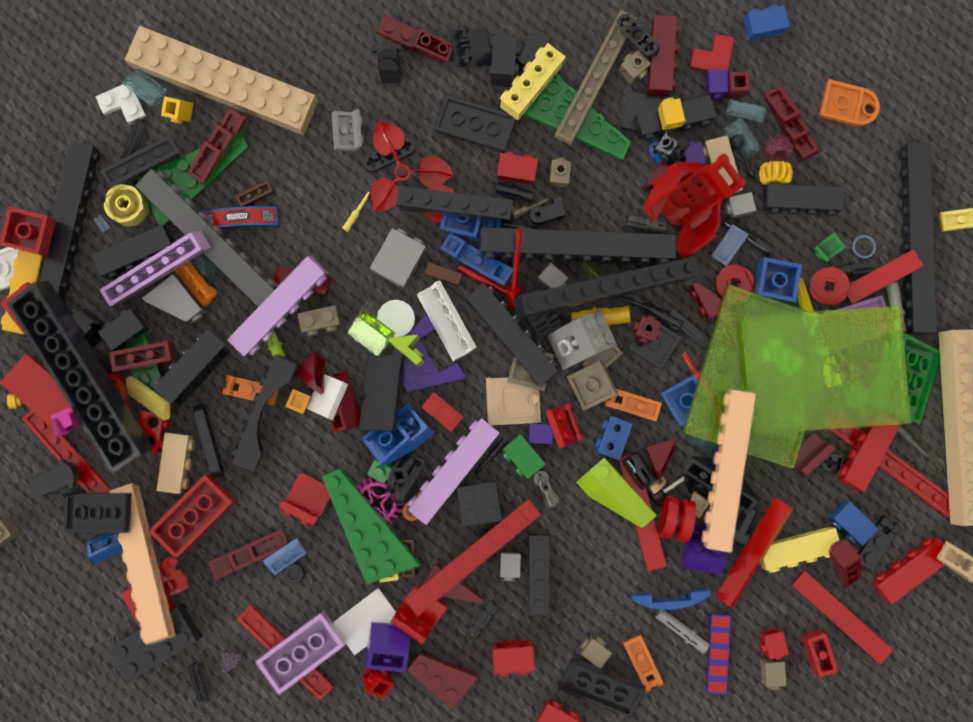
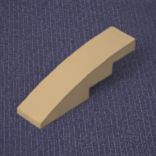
[937,541,973,584]

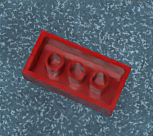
[148,474,237,559]

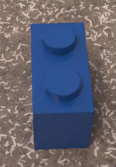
[744,5,790,41]
[829,501,878,546]

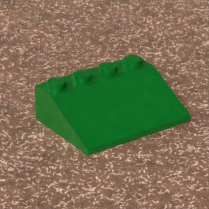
[866,332,940,424]

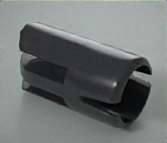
[623,451,658,490]

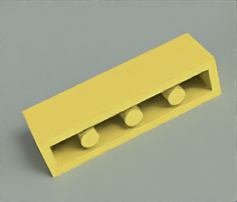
[761,527,839,573]

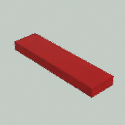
[847,249,924,305]

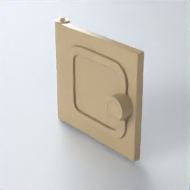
[486,377,541,426]

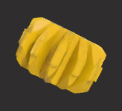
[759,161,793,185]

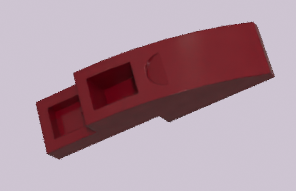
[376,15,453,62]
[689,282,741,350]

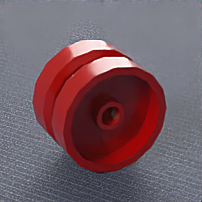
[658,496,696,543]

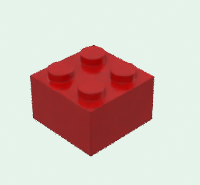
[0,206,56,257]
[492,639,535,677]

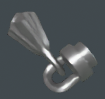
[533,470,559,508]

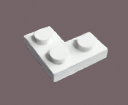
[96,82,147,124]

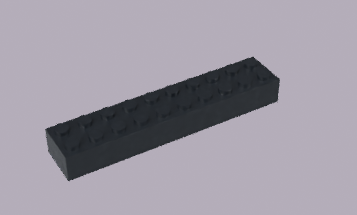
[478,227,676,266]
[6,280,154,473]

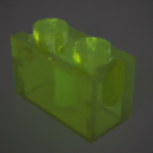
[347,310,396,356]

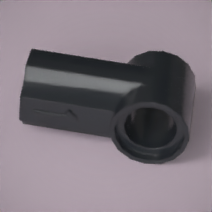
[733,509,759,548]

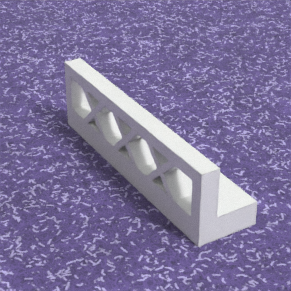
[417,280,477,361]

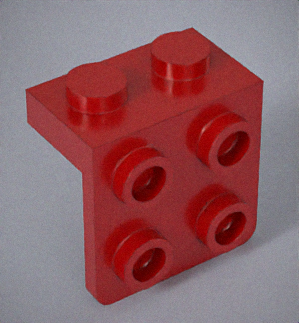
[279,473,330,527]

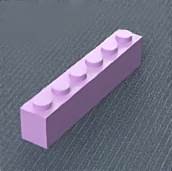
[100,231,211,306]
[227,256,328,356]
[407,418,499,525]

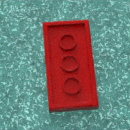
[0,353,74,429]

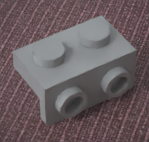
[332,109,364,151]

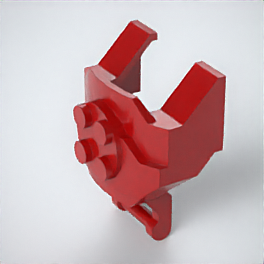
[643,154,746,259]

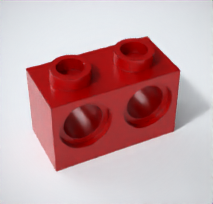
[138,411,170,453]

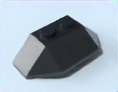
[682,456,759,514]

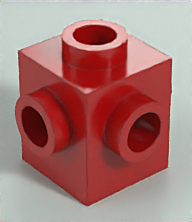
[362,669,395,699]

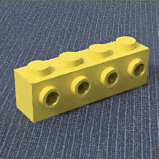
[500,43,566,120]

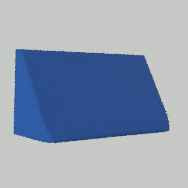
[86,533,123,563]

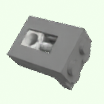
[547,310,617,370]

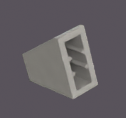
[142,274,206,324]

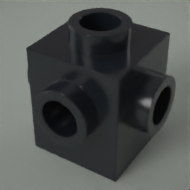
[655,130,690,163]

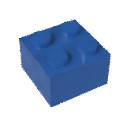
[752,257,802,305]

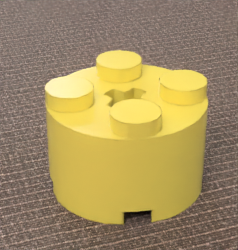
[104,184,150,227]

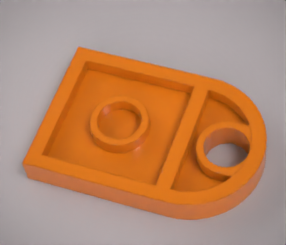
[818,79,880,126]

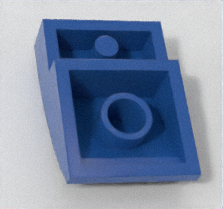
[440,216,502,242]
[661,364,728,427]
[362,403,434,466]

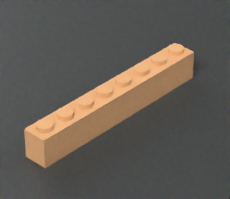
[702,390,756,552]
[109,483,175,644]

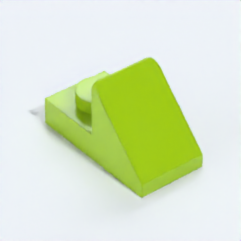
[388,335,424,368]

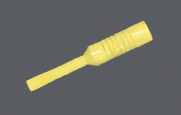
[342,192,371,232]

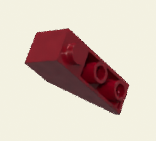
[330,370,360,433]

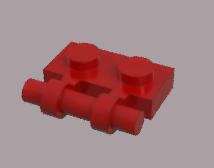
[158,557,189,597]

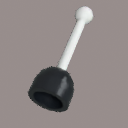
[649,476,684,506]

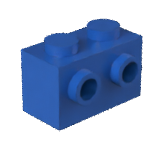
[594,416,633,460]

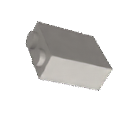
[370,228,426,289]

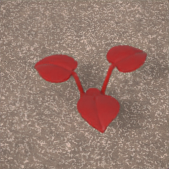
[371,120,453,211]

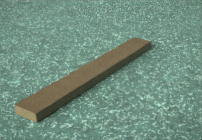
[554,10,637,145]

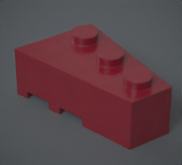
[407,650,478,709]

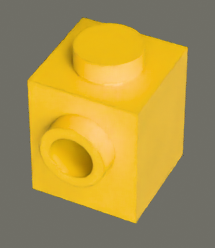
[161,96,194,124]
[658,98,685,130]

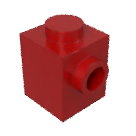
[759,628,789,661]

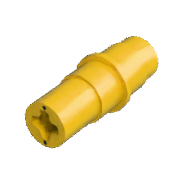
[571,306,630,326]

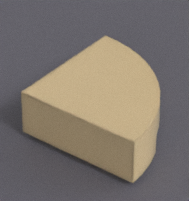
[646,476,666,494]
[691,491,710,518]

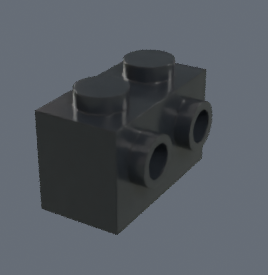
[98,309,150,351]

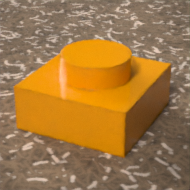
[285,389,312,414]

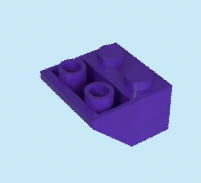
[682,524,727,575]
[365,622,410,673]

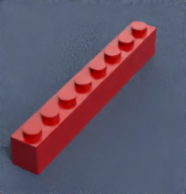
[404,499,541,616]

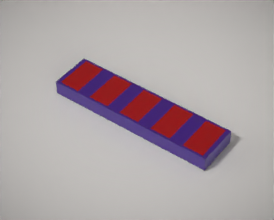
[706,613,731,695]

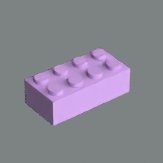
[256,610,346,695]

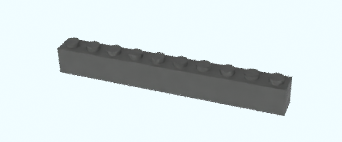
[135,169,278,307]

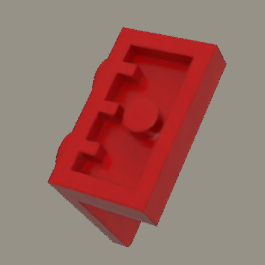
[390,584,448,644]

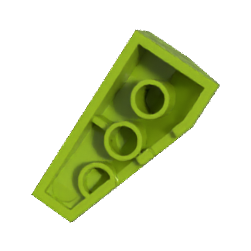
[577,457,657,528]

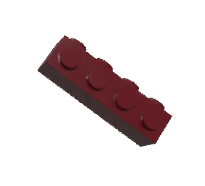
[647,15,680,96]

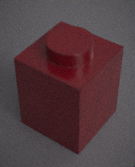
[726,72,750,98]

